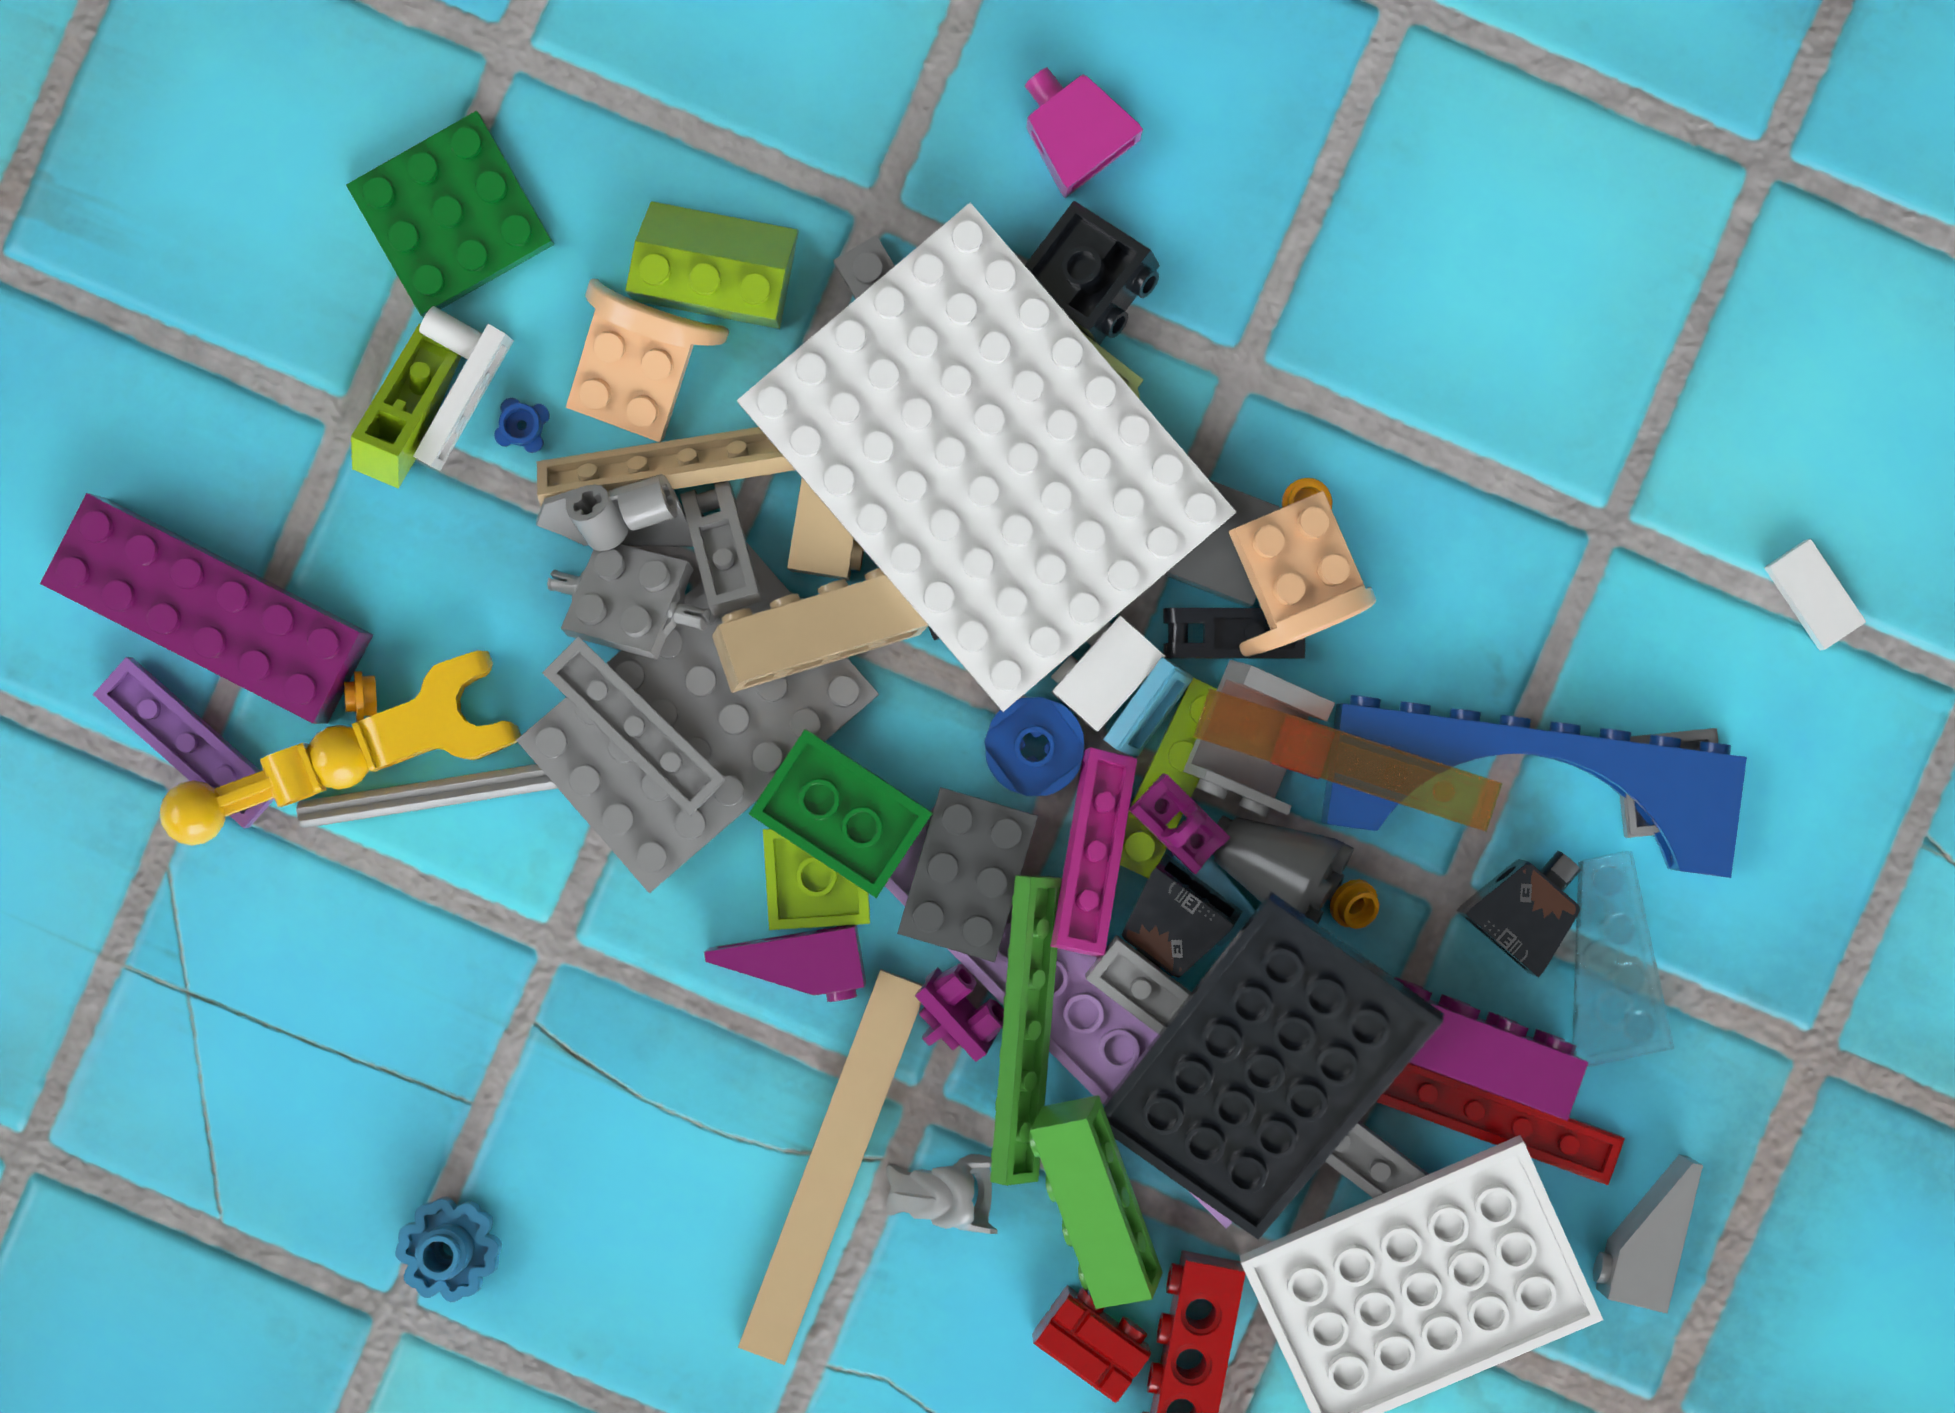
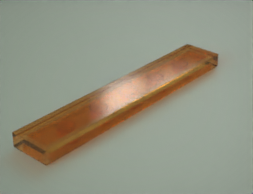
[1193,689,1502,832]

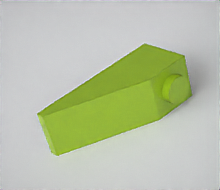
[351,324,462,489]

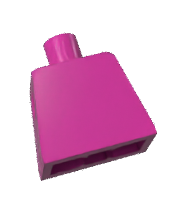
[1024,67,1143,198]

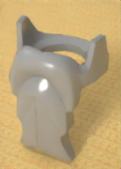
[886,1154,997,1234]

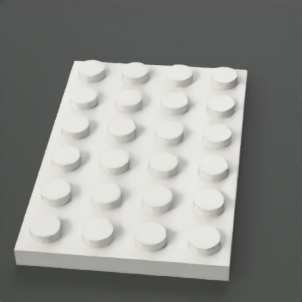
[1239,1135,1603,1413]

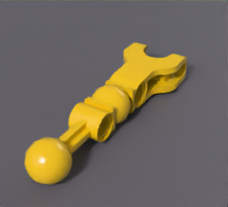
[159,650,521,846]

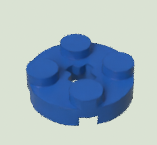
[985,697,1084,796]

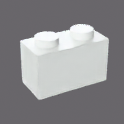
[1051,616,1165,732]

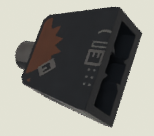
[1456,851,1581,978]
[1122,854,1243,978]

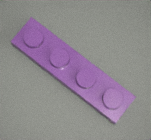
[93,657,275,829]

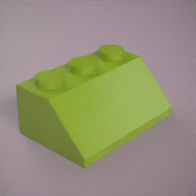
[625,201,799,329]

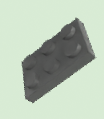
[897,787,1038,963]

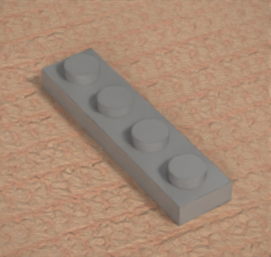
[542,637,726,816]

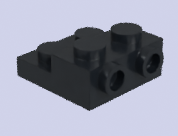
[1025,201,1160,345]

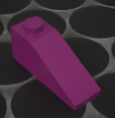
[704,925,866,1002]

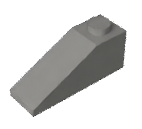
[1593,1155,1703,1314]

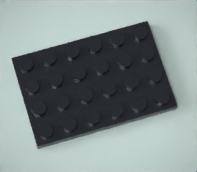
[1102,892,1444,1240]

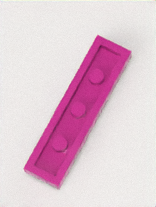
[1050,747,1137,957]

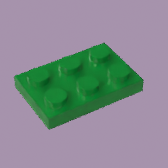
[749,729,933,898]

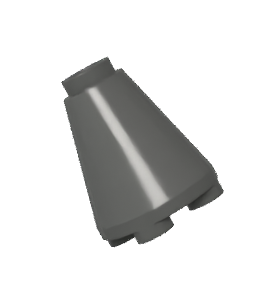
[1212,815,1354,924]

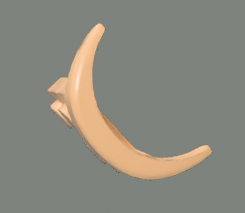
[566,279,729,442]
[1229,491,1376,657]

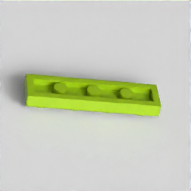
[1120,677,1217,879]

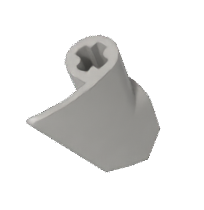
[536,474,693,551]

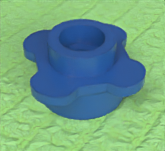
[494,398,550,453]

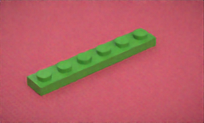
[990,875,1062,1186]

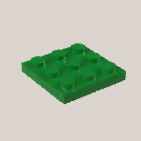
[346,110,554,318]

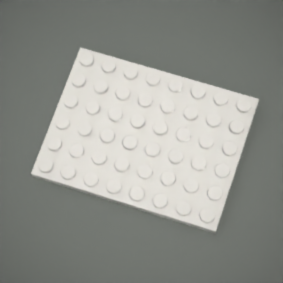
[737,202,1236,712]

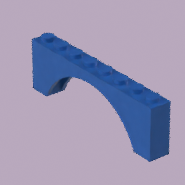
[1321,695,1747,878]

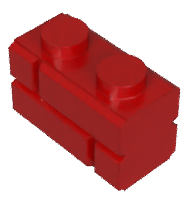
[1032,1285,1151,1403]

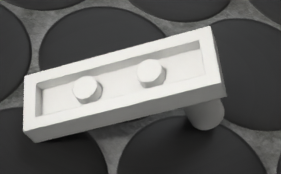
[413,306,514,471]

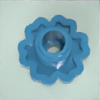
[395,1196,502,1302]

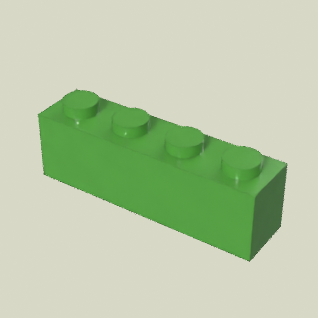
[1029,1095,1163,1309]

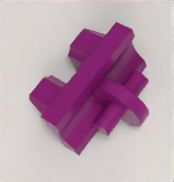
[915,963,1004,1062]

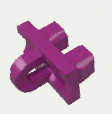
[1129,773,1231,874]

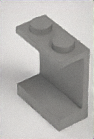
[1183,660,1335,817]

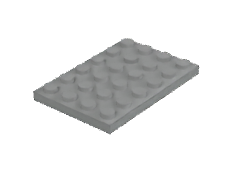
[516,543,879,893]

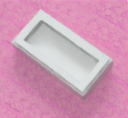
[1764,539,1866,650]

